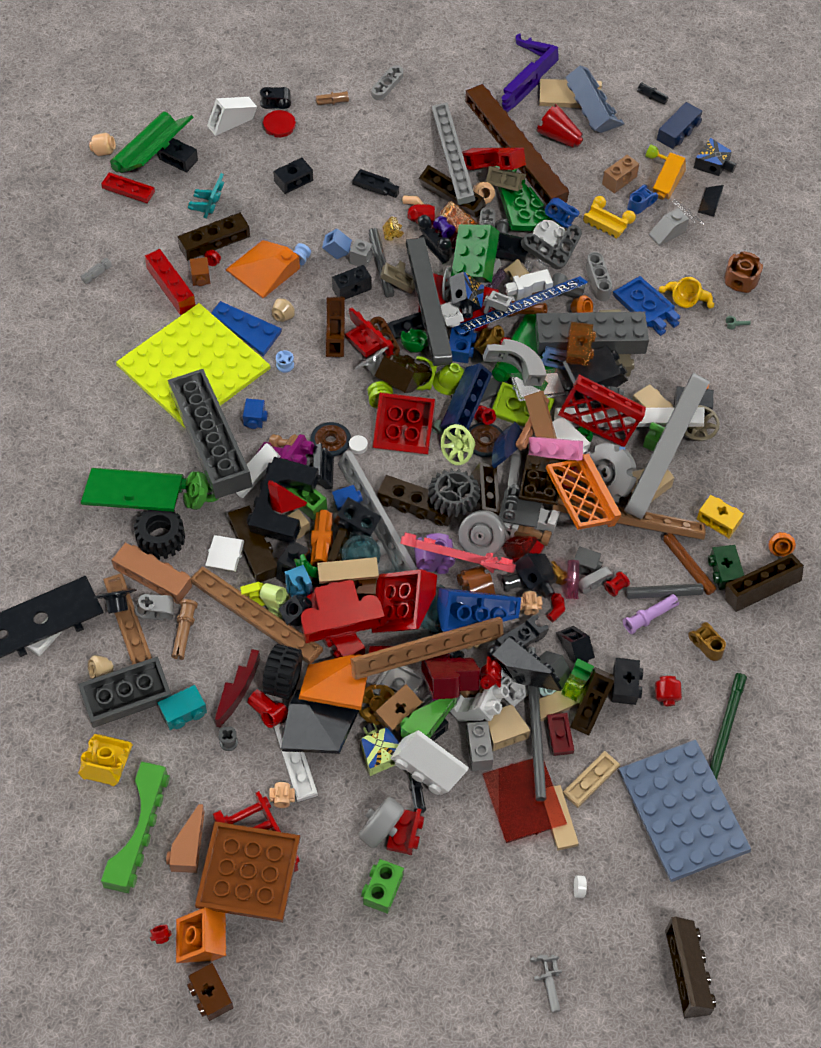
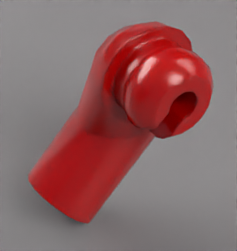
[546,593,566,623]

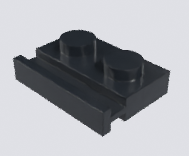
[314,443,334,490]

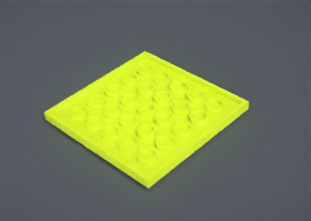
[116,303,271,429]

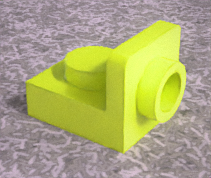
[240,582,266,607]

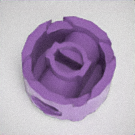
[414,533,456,574]

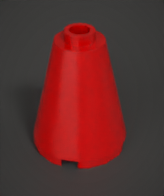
[536,104,583,148]

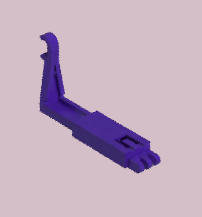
[501,33,559,112]

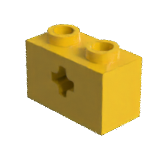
[696,495,744,539]

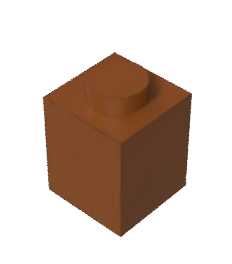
[190,257,211,286]

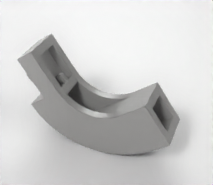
[483,339,547,386]

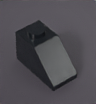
[556,626,595,663]

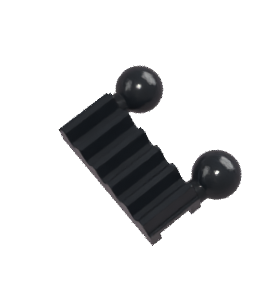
[417,215,452,264]

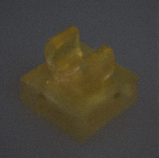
[382,216,404,241]

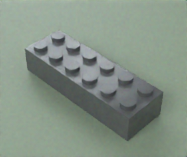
[535,311,649,356]

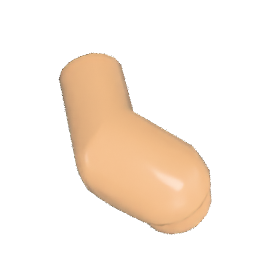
[402,195,424,205]

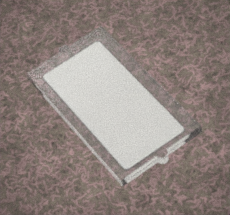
[510,368,569,401]

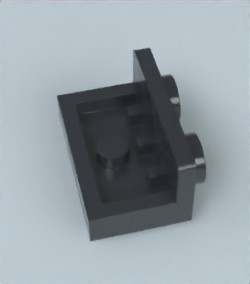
[496,232,531,263]

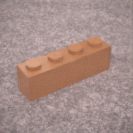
[112,542,192,604]

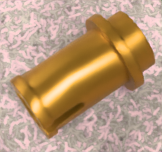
[551,561,570,585]

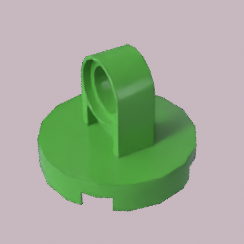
[183,471,219,510]

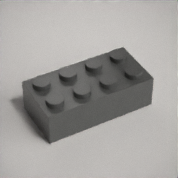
[78,656,172,728]

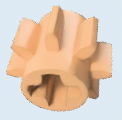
[520,591,543,616]
[269,782,295,808]

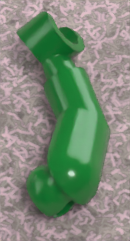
[294,554,319,580]

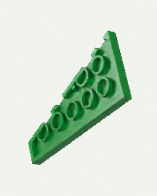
[494,166,560,231]

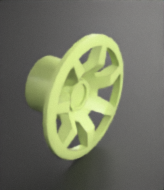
[441,424,475,465]

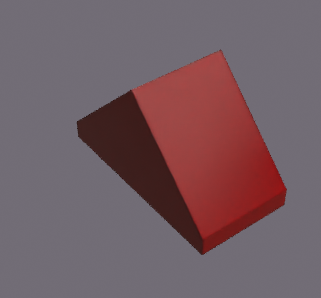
[268,480,307,514]

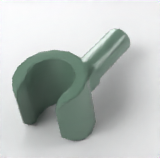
[726,316,751,329]
[432,419,452,442]

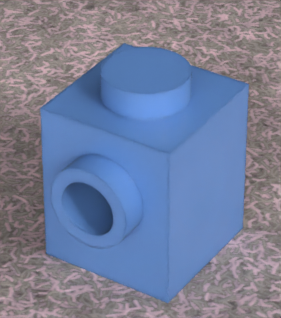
[322,228,352,259]

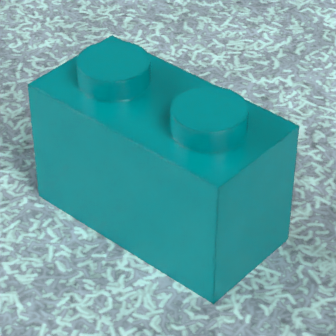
[157,685,207,730]

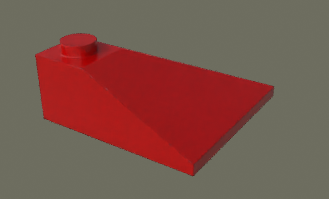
[373,392,436,455]
[372,569,437,633]

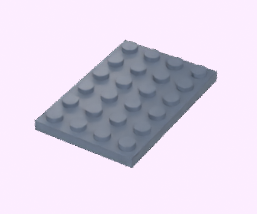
[619,740,751,882]

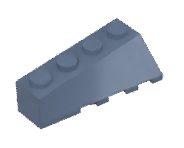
[565,65,624,133]

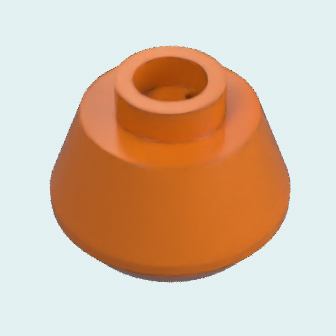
[570,295,593,313]
[769,532,796,557]

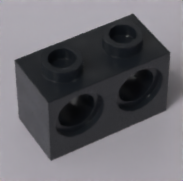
[333,497,382,541]

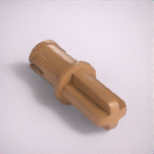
[316,91,349,105]

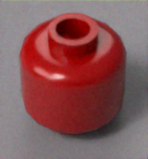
[655,676,682,706]

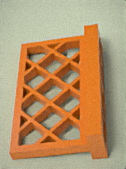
[546,454,621,530]

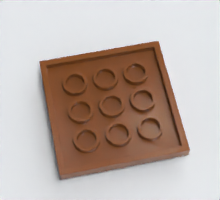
[195,822,301,923]

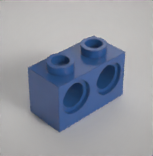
[449,323,477,363]

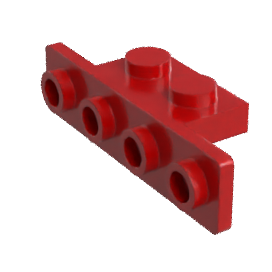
[345,307,394,358]

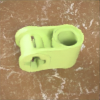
[260,583,291,619]

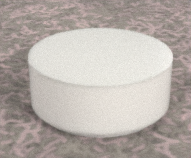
[349,435,368,454]
[574,875,587,898]

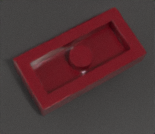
[546,713,575,756]

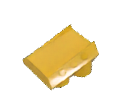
[78,734,133,787]

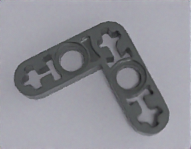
[521,225,582,269]

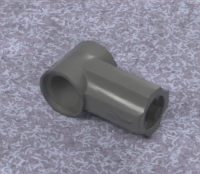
[552,273,586,298]

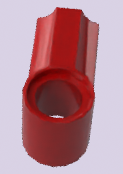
[247,690,288,728]

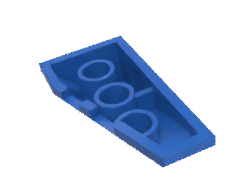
[436,588,521,632]

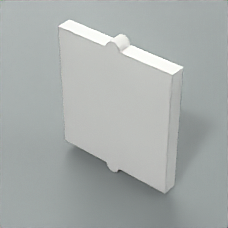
[205,535,244,572]

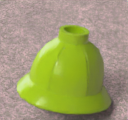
[433,363,464,396]

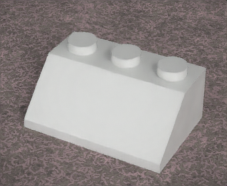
[390,730,469,795]

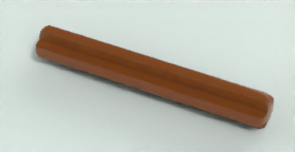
[663,533,716,595]

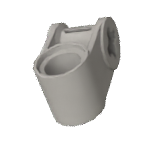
[134,594,174,621]

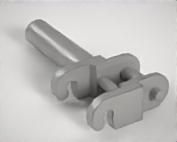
[530,954,562,1013]

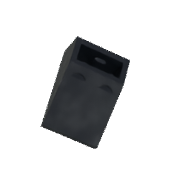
[492,637,562,691]

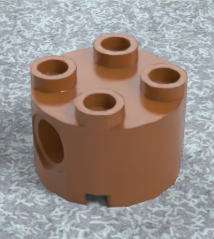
[724,251,763,293]
[457,565,495,594]

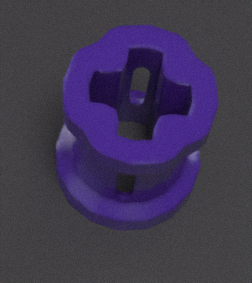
[433,216,456,238]

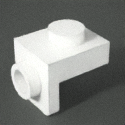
[440,301,464,327]

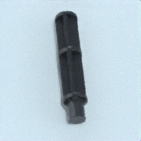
[408,772,427,813]

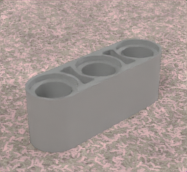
[586,252,612,301]

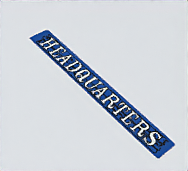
[453,276,588,334]

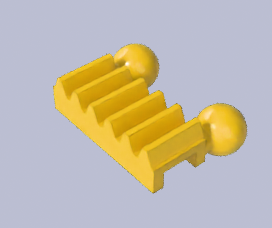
[583,196,636,239]

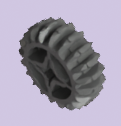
[428,468,480,517]

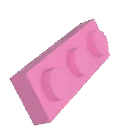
[529,437,583,460]

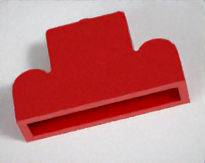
[301,580,384,643]

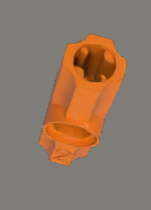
[311,510,333,567]

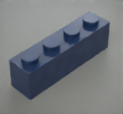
[440,363,493,436]

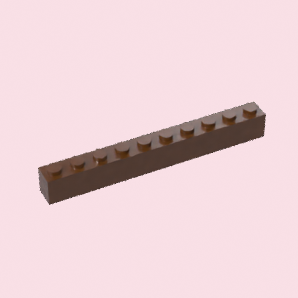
[465,84,569,208]

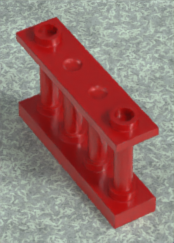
[213,791,300,872]

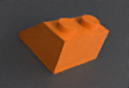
[176,907,226,963]

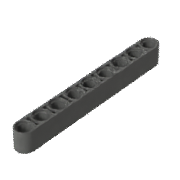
[406,237,453,366]

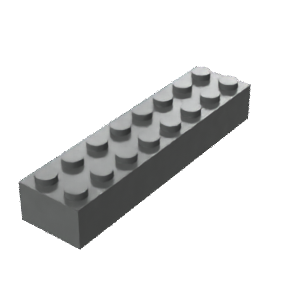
[168,369,253,499]

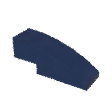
[492,422,523,468]

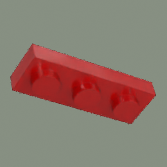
[101,172,155,204]

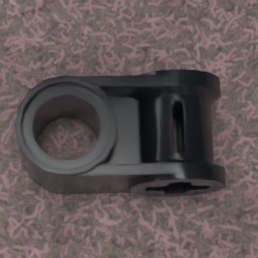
[260,87,291,109]

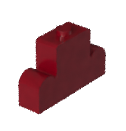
[421,653,481,699]

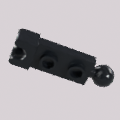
[487,615,549,660]

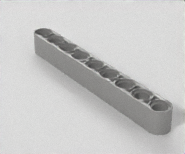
[624,373,710,519]

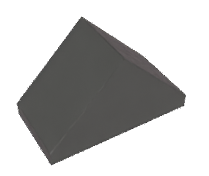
[539,651,572,689]

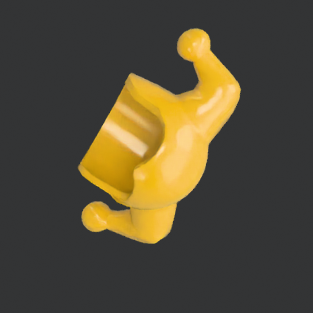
[659,277,714,309]

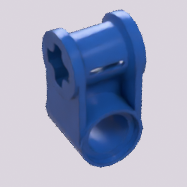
[627,184,658,214]
[545,198,580,228]

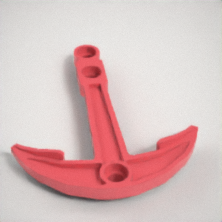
[400,532,516,573]

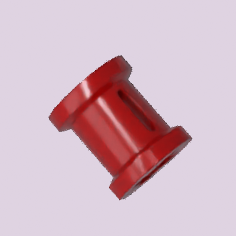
[474,405,496,425]
[604,571,630,597]

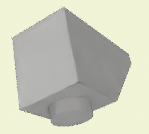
[649,208,689,246]

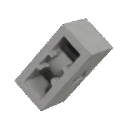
[466,721,494,771]

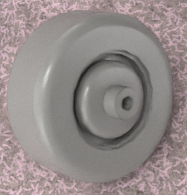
[458,510,507,556]
[359,797,404,848]

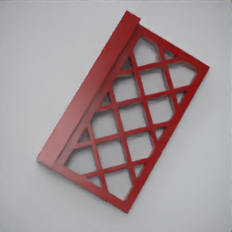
[558,375,646,447]

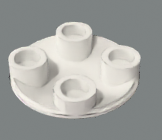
[533,220,565,254]

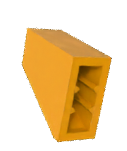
[653,152,686,200]

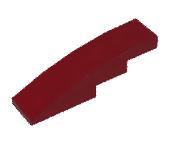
[215,649,260,728]

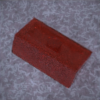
[503,535,537,558]

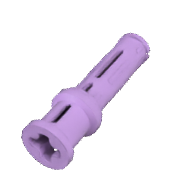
[623,594,679,634]

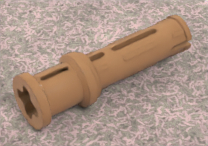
[171,599,198,660]

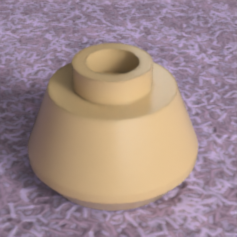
[272,299,295,322]
[88,655,113,679]

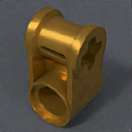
[474,325,504,356]
[689,622,726,661]

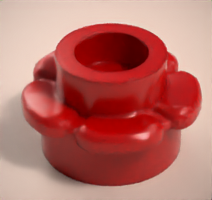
[204,250,221,266]
[150,925,172,944]

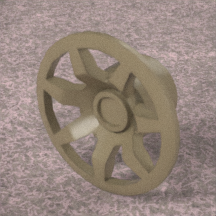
[684,405,720,441]

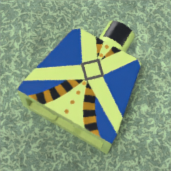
[361,723,399,776]

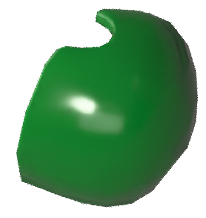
[400,328,428,353]

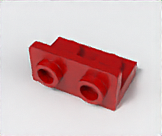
[387,808,425,855]

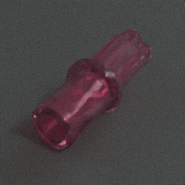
[565,560,581,599]

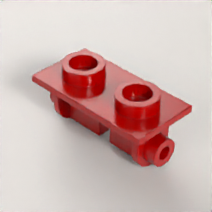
[480,656,502,689]

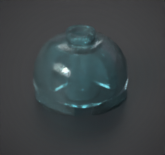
[341,535,381,564]

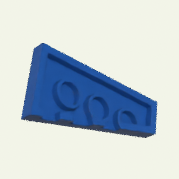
[211,301,282,357]

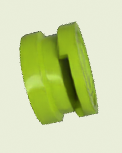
[367,381,393,409]

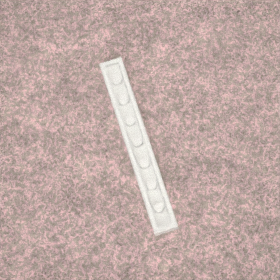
[554,407,705,427]

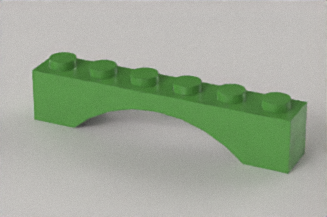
[101,761,170,894]

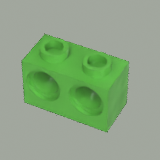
[361,859,404,914]

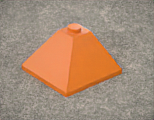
[226,240,300,298]
[299,655,368,710]

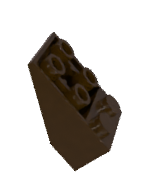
[374,354,432,393]
[519,454,565,505]

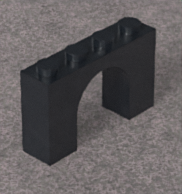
[247,457,319,543]

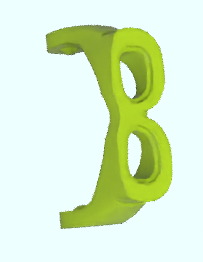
[416,356,437,391]

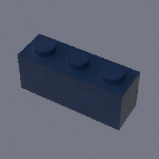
[657,102,702,149]

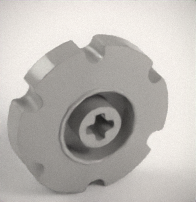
[579,443,636,504]

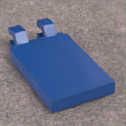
[613,276,680,336]

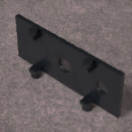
[0,576,104,658]

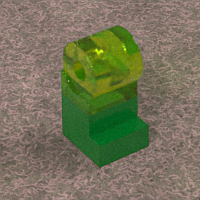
[561,659,594,702]

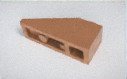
[166,804,205,873]

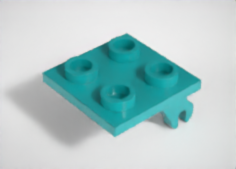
[188,173,225,219]

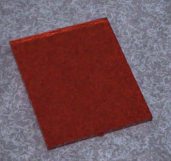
[482,758,567,843]

